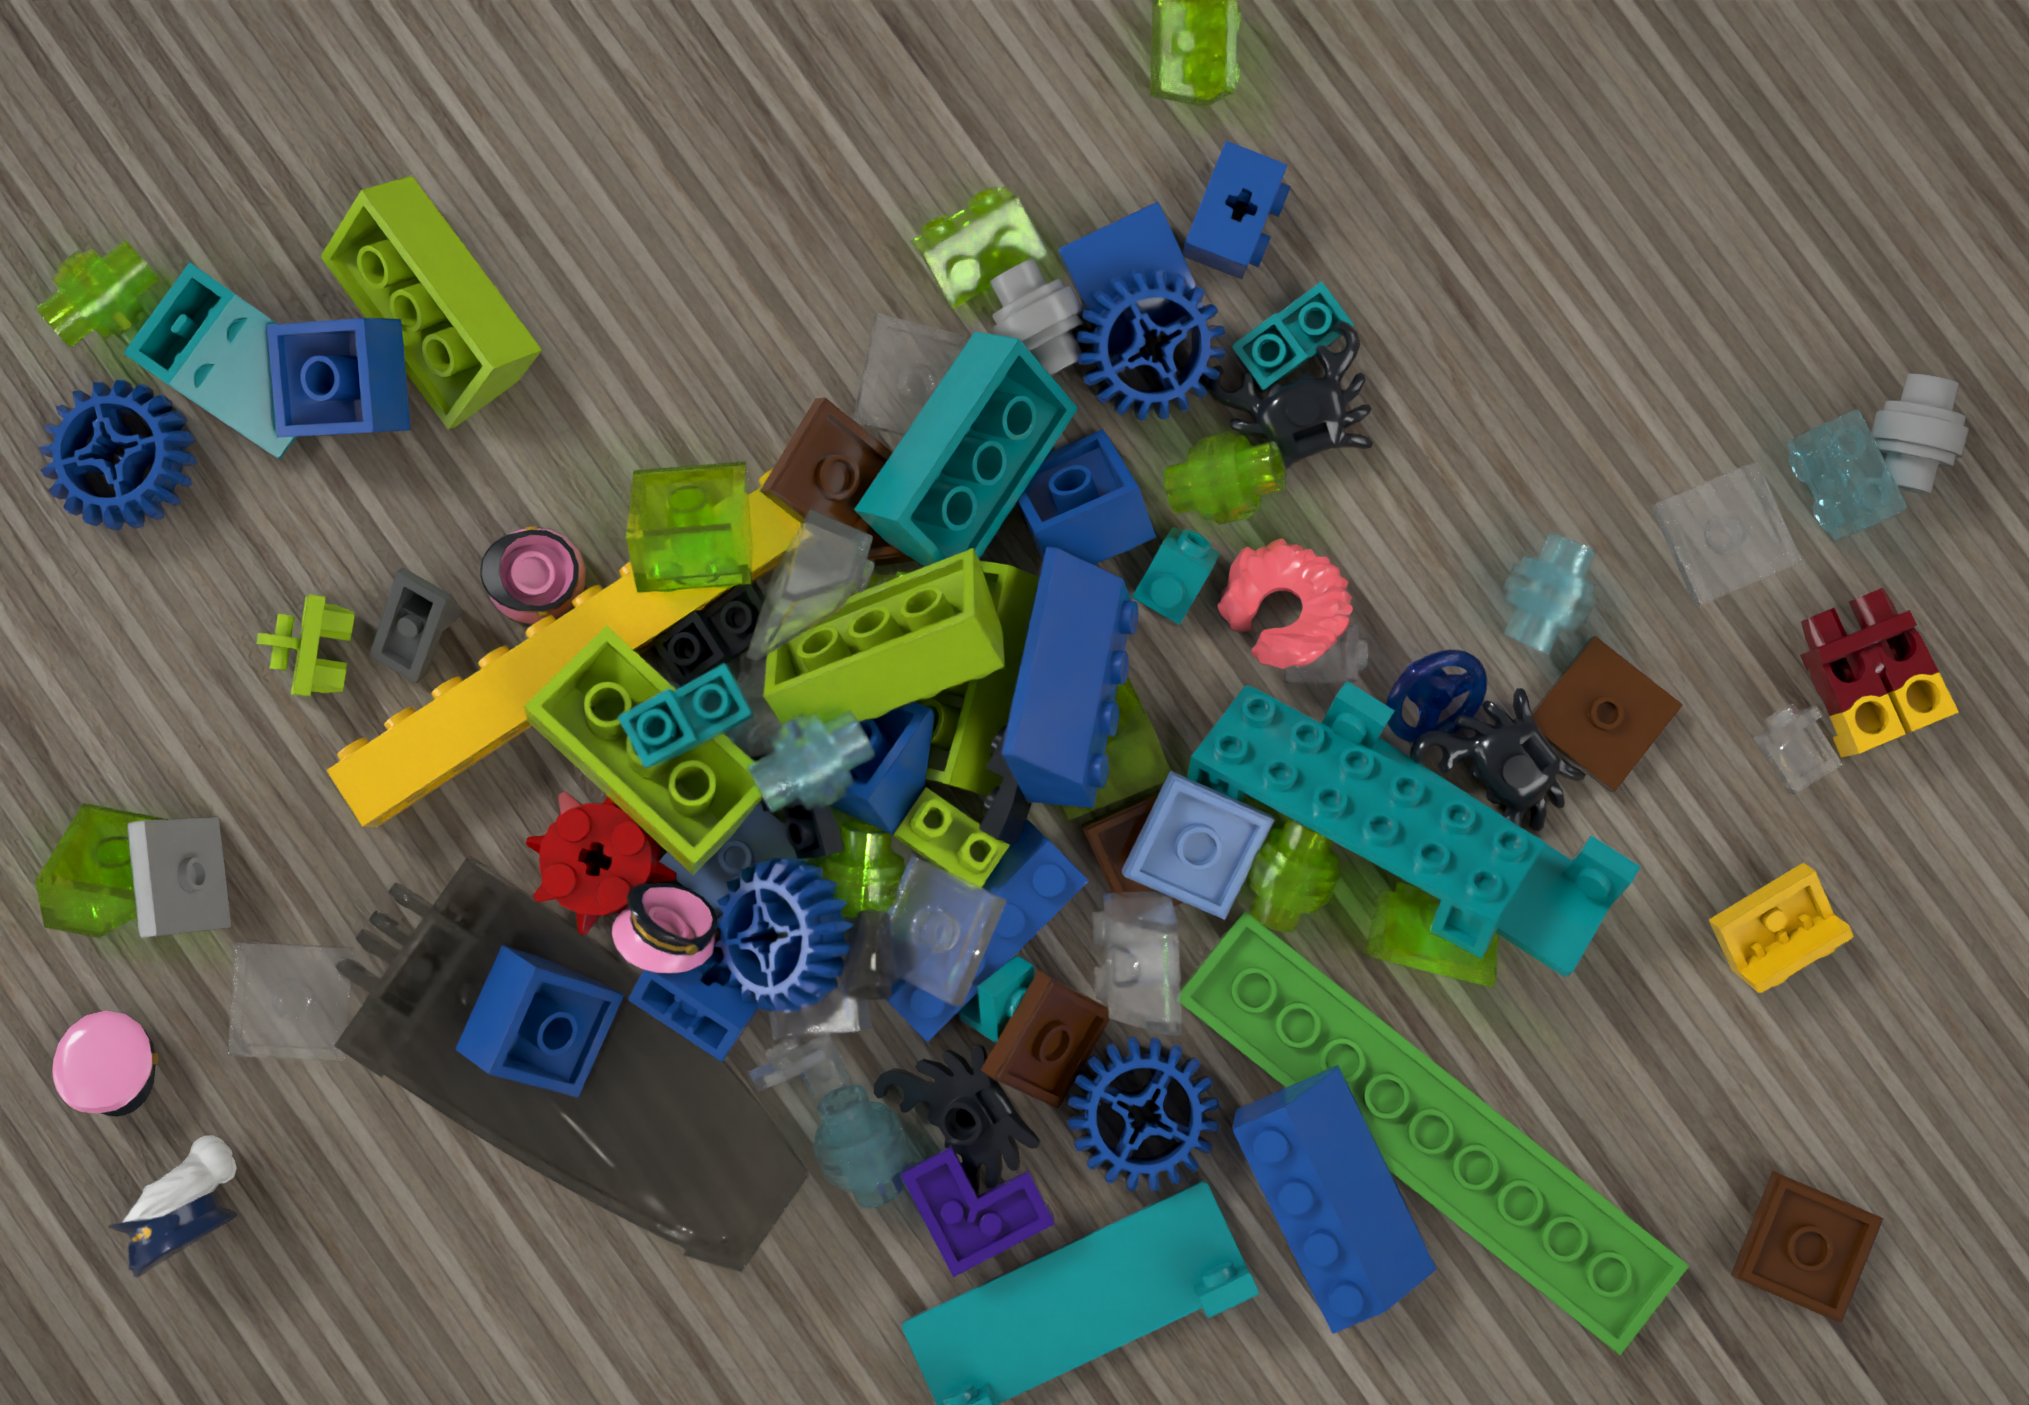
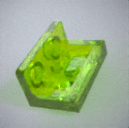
[1150,0,1241,107]
[911,187,1047,309]

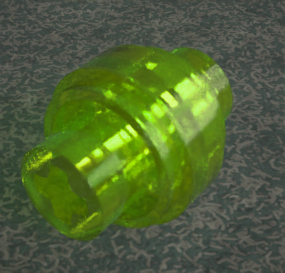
[35,240,160,348]
[1164,431,1286,525]
[1247,817,1341,932]
[819,820,909,943]

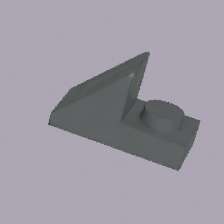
[369,567,463,683]

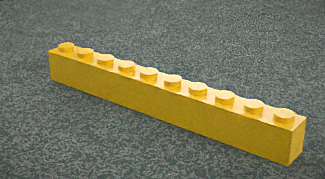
[326,468,819,827]

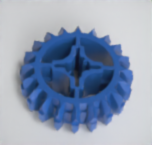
[1075,269,1225,420]
[38,380,198,531]
[714,857,854,1013]
[1068,1037,1220,1191]

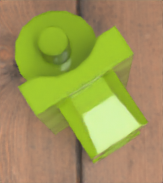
[256,594,355,697]
[892,787,1010,893]

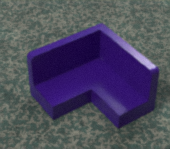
[900,1145,1055,1277]

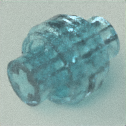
[1502,532,1597,655]
[747,711,875,813]
[813,1084,908,1208]

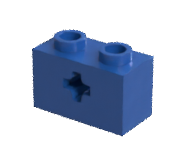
[1182,141,1291,280]
[628,949,759,1062]

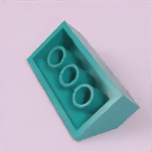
[854,331,1078,567]

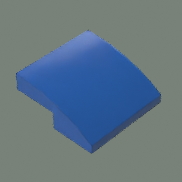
[1058,202,1204,355]

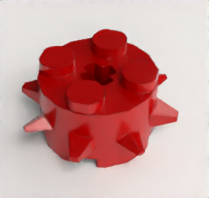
[526,791,677,935]

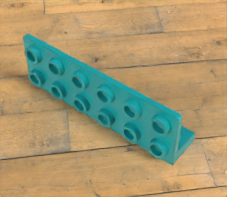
[1321,681,1641,977]
[1187,685,1544,959]
[902,1180,1260,1405]

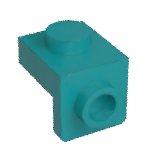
[1132,527,1220,625]
[959,955,1034,1043]

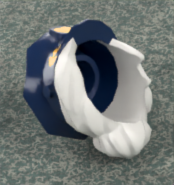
[109,1135,237,1277]

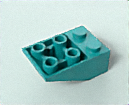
[123,262,298,460]

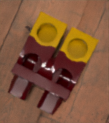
[1800,588,1959,758]

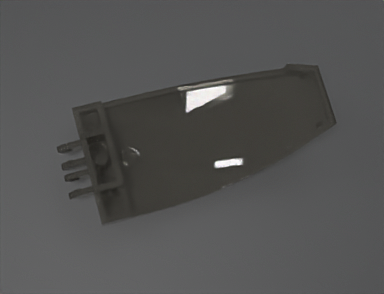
[334,855,809,1272]

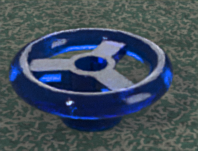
[1386,649,1488,743]

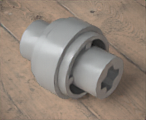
[990,258,1084,376]
[1870,374,1969,494]

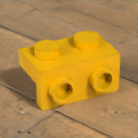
[1709,862,1854,993]

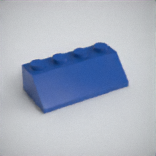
[1002,547,1139,808]
[851,819,1089,1042]
[1232,1065,1436,1334]

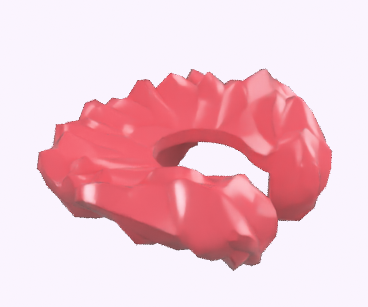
[1217,538,1353,669]

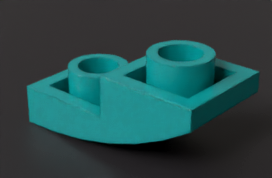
[1231,281,1355,391]
[618,663,755,769]

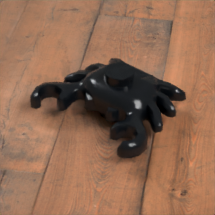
[1208,320,1373,485]
[1410,688,1586,831]
[874,1044,1041,1195]

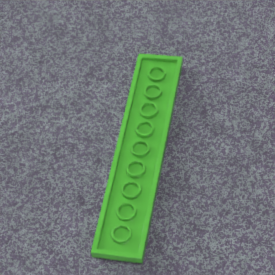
[1174,910,1689,1355]

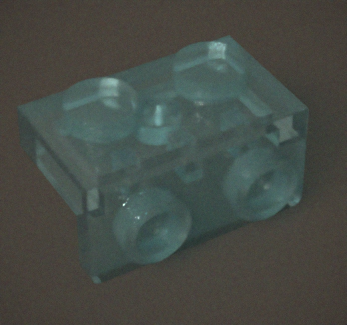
[1786,409,1906,541]

